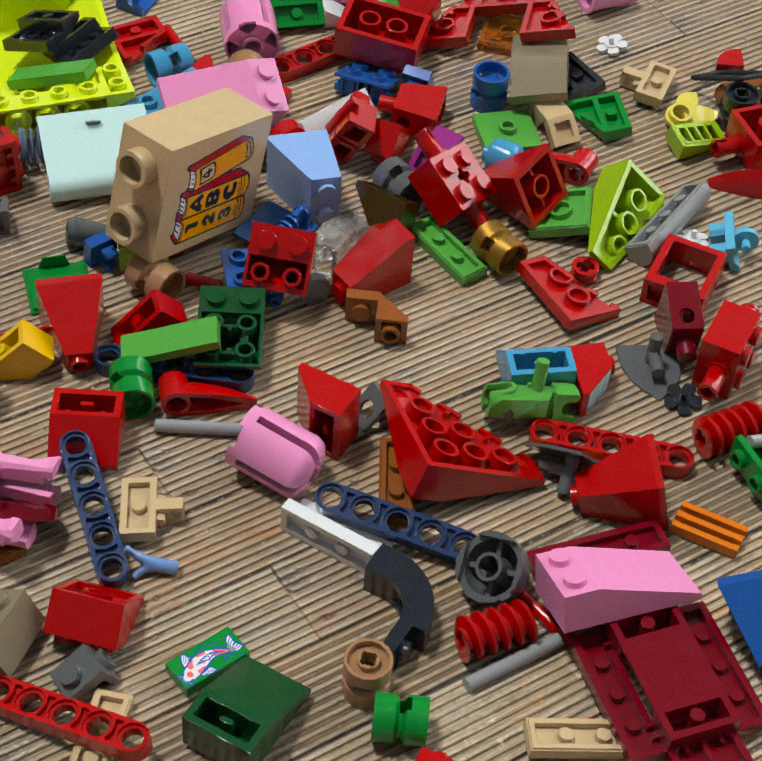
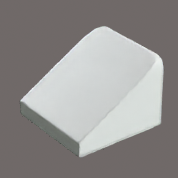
[322,0,345,28]

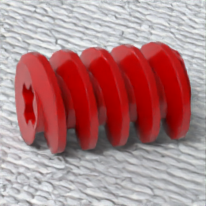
[692,401,762,459]
[454,599,538,663]

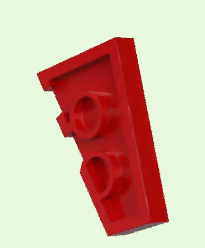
[516,256,621,330]

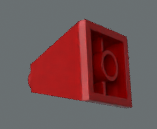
[484,143,568,229]
[35,273,104,372]
[569,434,669,531]

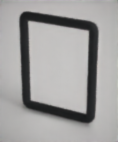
[691,70,762,82]

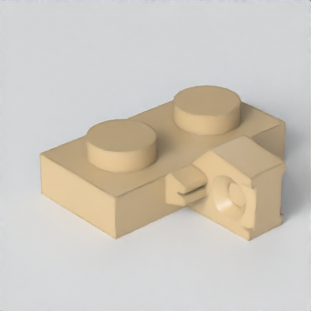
[619,60,677,109]
[119,476,185,543]

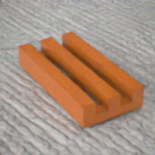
[669,500,749,559]

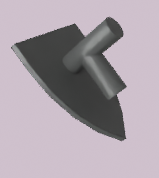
[615,332,682,401]
[524,442,599,496]

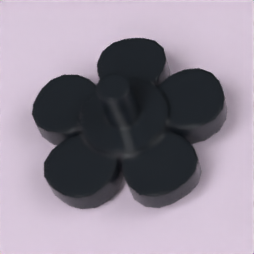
[664,383,702,417]

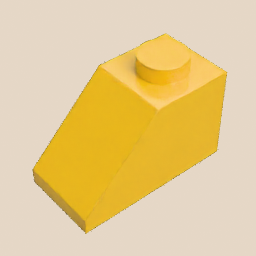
[0,319,55,381]

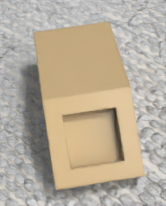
[529,101,581,150]

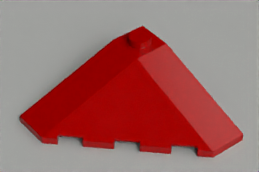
[380,379,546,501]

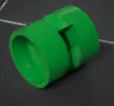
[108,355,155,420]
[371,691,430,748]

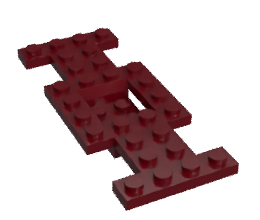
[527,519,762,761]

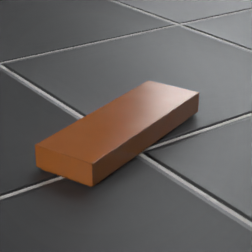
[378,437,414,526]

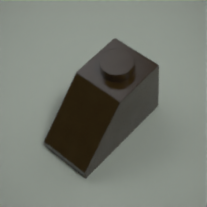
[355,180,421,232]

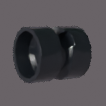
[717,81,761,132]

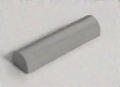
[624,181,711,266]

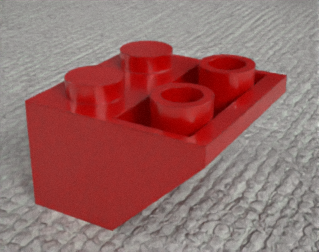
[242,221,318,297]
[297,362,361,461]
[47,388,126,471]

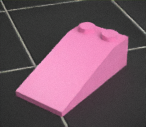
[156,58,289,126]
[535,546,702,634]

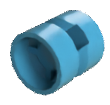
[143,42,194,88]

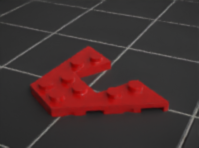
[424,0,576,49]

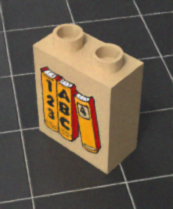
[105,87,273,264]

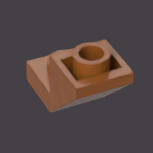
[345,288,408,345]

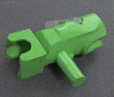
[481,357,580,426]

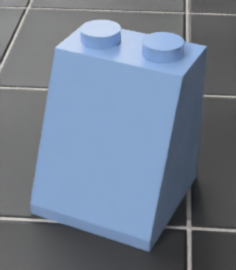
[266,130,342,225]

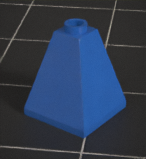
[717,570,762,670]

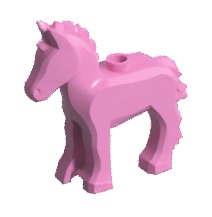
[0,452,64,549]

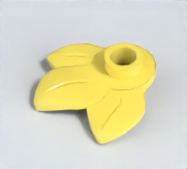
[664,92,719,140]

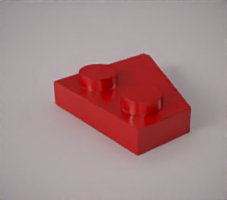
[112,15,167,68]

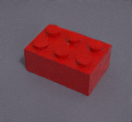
[332,0,431,73]

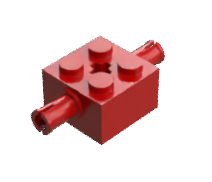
[710,104,762,169]
[407,126,498,231]
[691,300,762,401]

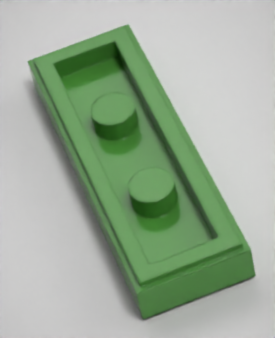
[6,58,98,91]
[411,215,488,287]
[121,315,221,363]

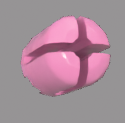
[219,0,280,60]
[225,405,325,498]

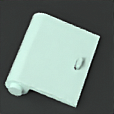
[36,103,146,203]

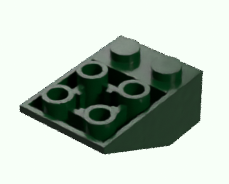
[193,285,266,370]
[182,655,311,761]

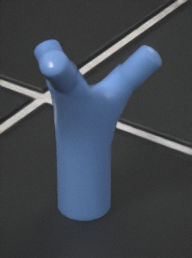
[124,545,179,580]

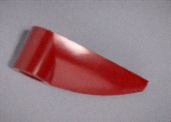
[552,147,599,185]
[707,169,762,200]
[158,371,257,416]

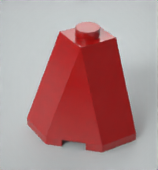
[331,219,415,306]

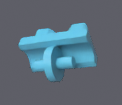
[708,211,759,272]

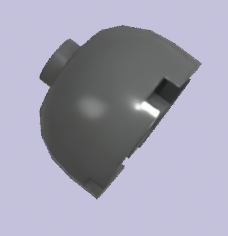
[455,531,531,605]

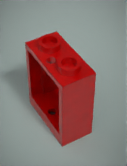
[639,233,727,314]

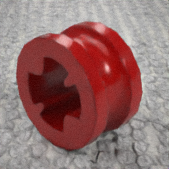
[570,256,599,287]

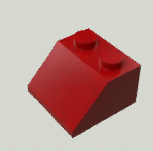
[43,579,145,653]

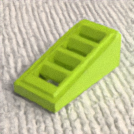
[665,121,726,160]

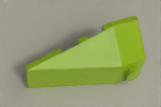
[588,158,666,271]

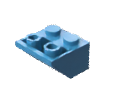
[495,346,577,386]

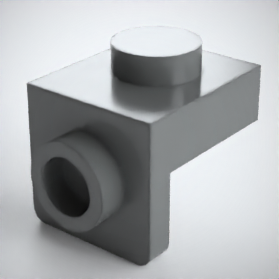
[49,643,120,701]

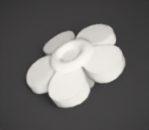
[596,34,628,56]
[676,229,709,247]

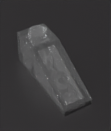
[312,210,370,277]

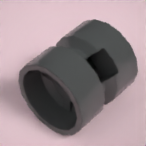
[372,156,423,204]

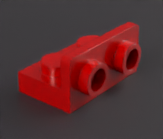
[0,126,25,197]

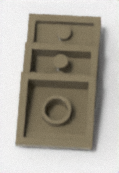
[509,35,569,105]

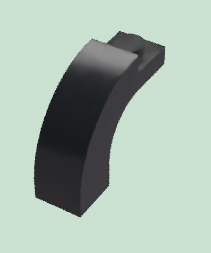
[363,543,434,672]

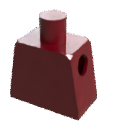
[654,281,704,363]

